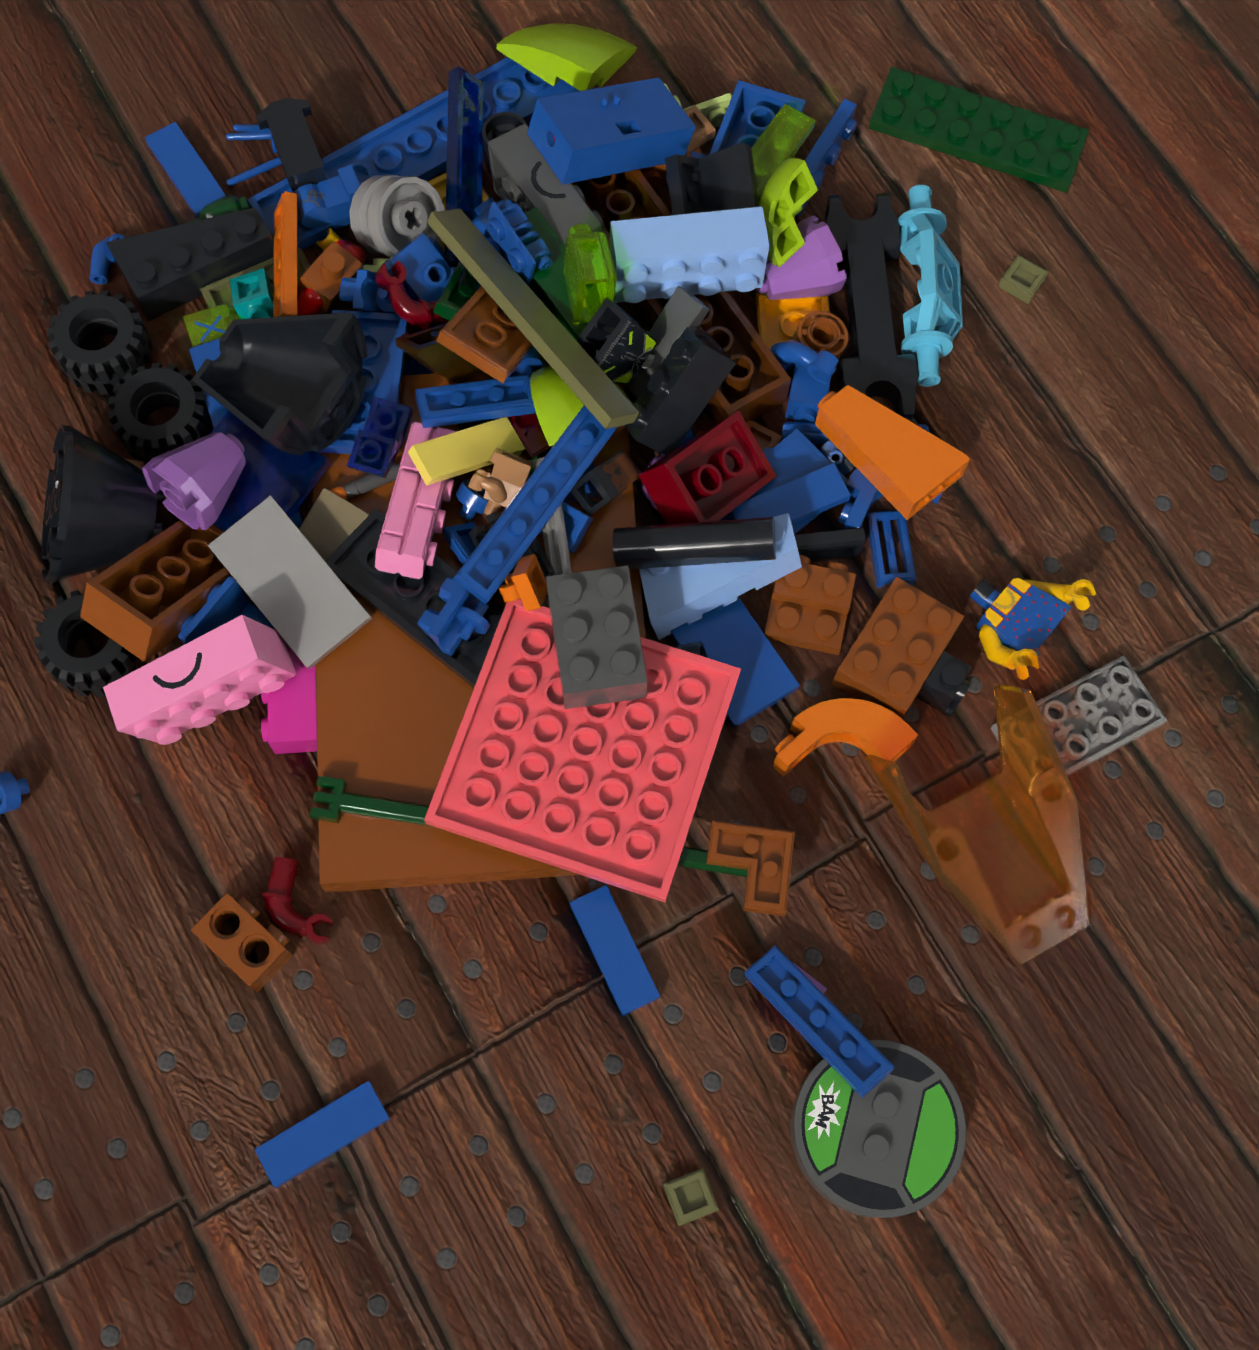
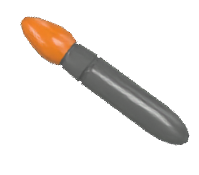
[329,463,400,501]

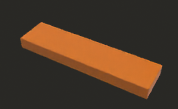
[273,191,297,317]

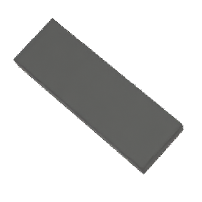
[624,286,710,398]

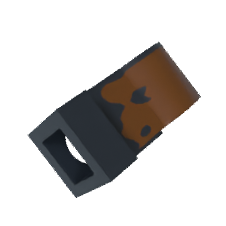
[571,449,641,516]

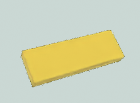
[408,417,525,486]

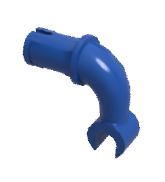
[770,340,839,384]

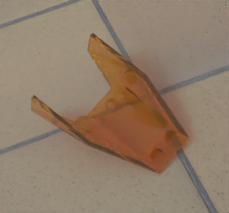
[864,684,1089,965]

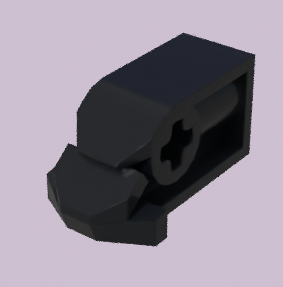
[256,98,327,193]

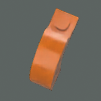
[773,698,918,777]

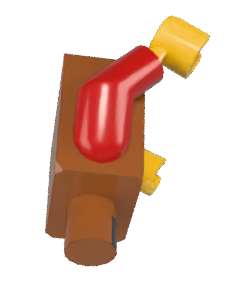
[272,228,366,316]

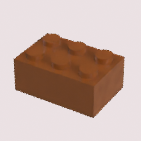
[831,577,964,719]

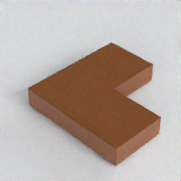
[706,820,795,917]

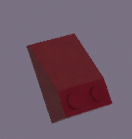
[638,410,776,525]

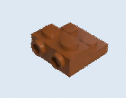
[764,555,856,655]

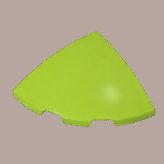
[496,23,637,91]

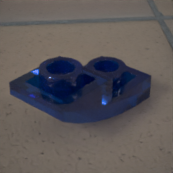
[347,396,414,478]

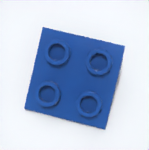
[484,200,553,287]

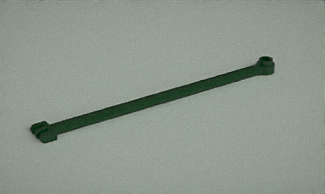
[309,776,747,877]

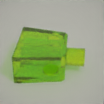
[563,224,617,324]

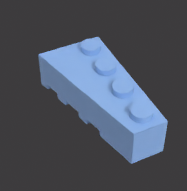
[639,513,802,640]

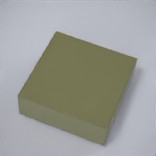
[998,255,1049,304]
[662,1168,719,1227]

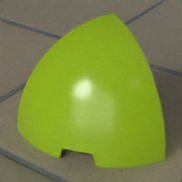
[759,158,818,268]
[530,366,632,447]

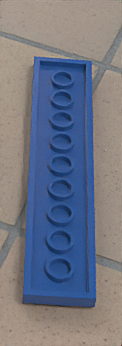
[247,57,579,250]

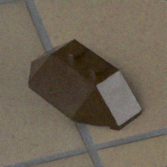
[395,321,484,383]

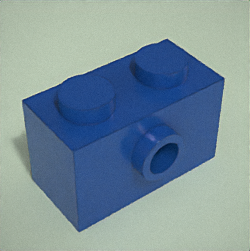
[382,233,456,302]

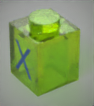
[183,304,240,347]

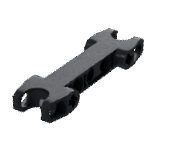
[825,193,918,422]

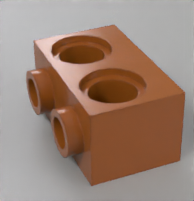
[191,893,293,993]

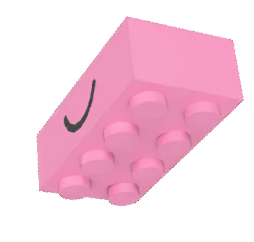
[103,615,297,745]

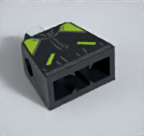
[576,297,657,385]

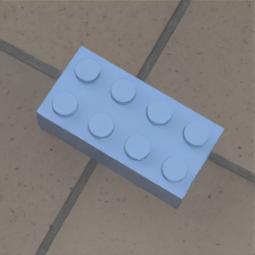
[610,207,770,303]

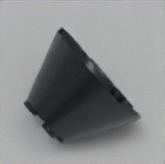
[41,424,164,583]

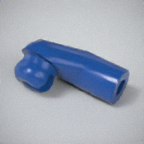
[89,233,126,284]

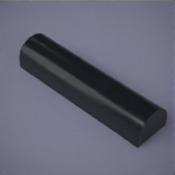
[613,517,776,569]

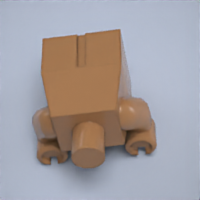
[468,448,533,515]

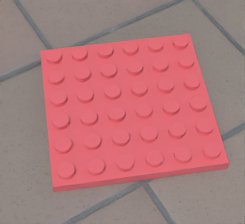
[424,599,741,903]

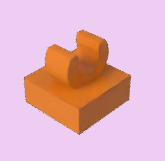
[499,554,547,612]

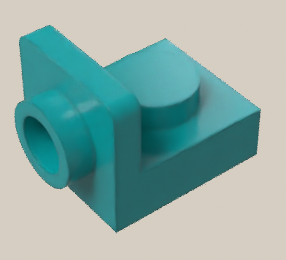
[230,268,273,319]

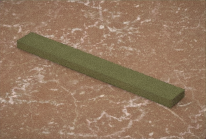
[427,209,639,429]

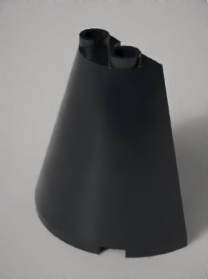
[192,313,368,455]

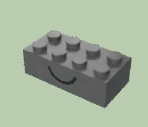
[488,123,605,278]

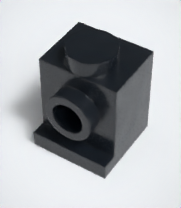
[916,651,972,717]

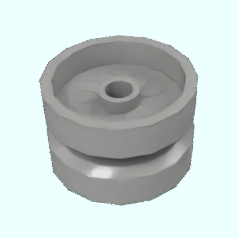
[349,174,444,257]

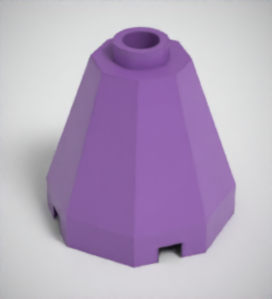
[755,215,847,300]
[142,432,246,530]

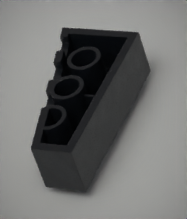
[106,208,274,321]

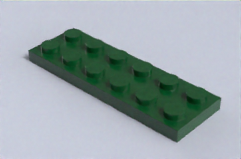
[868,66,1089,193]

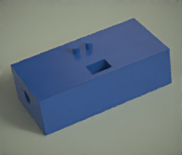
[527,77,696,185]

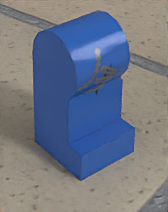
[294,165,360,228]

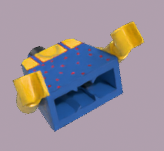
[969,578,1096,680]

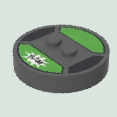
[790,1040,966,1218]

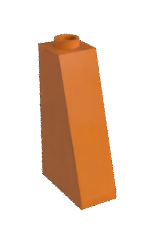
[815,385,971,520]

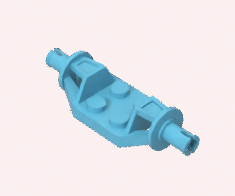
[898,185,963,387]

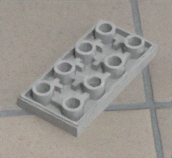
[208,495,372,669]
[990,655,1168,795]

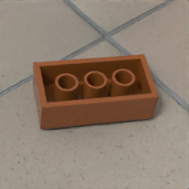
[80,520,243,662]

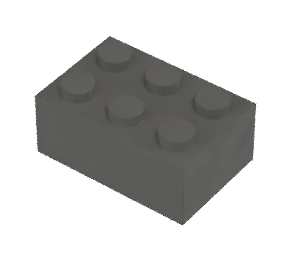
[546,565,648,709]

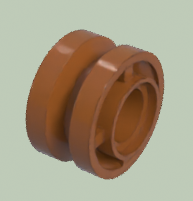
[791,311,848,360]

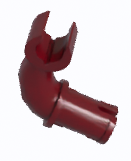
[376,261,449,330]
[261,857,334,945]

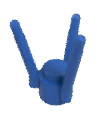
[226,124,282,186]

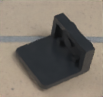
[665,143,760,215]

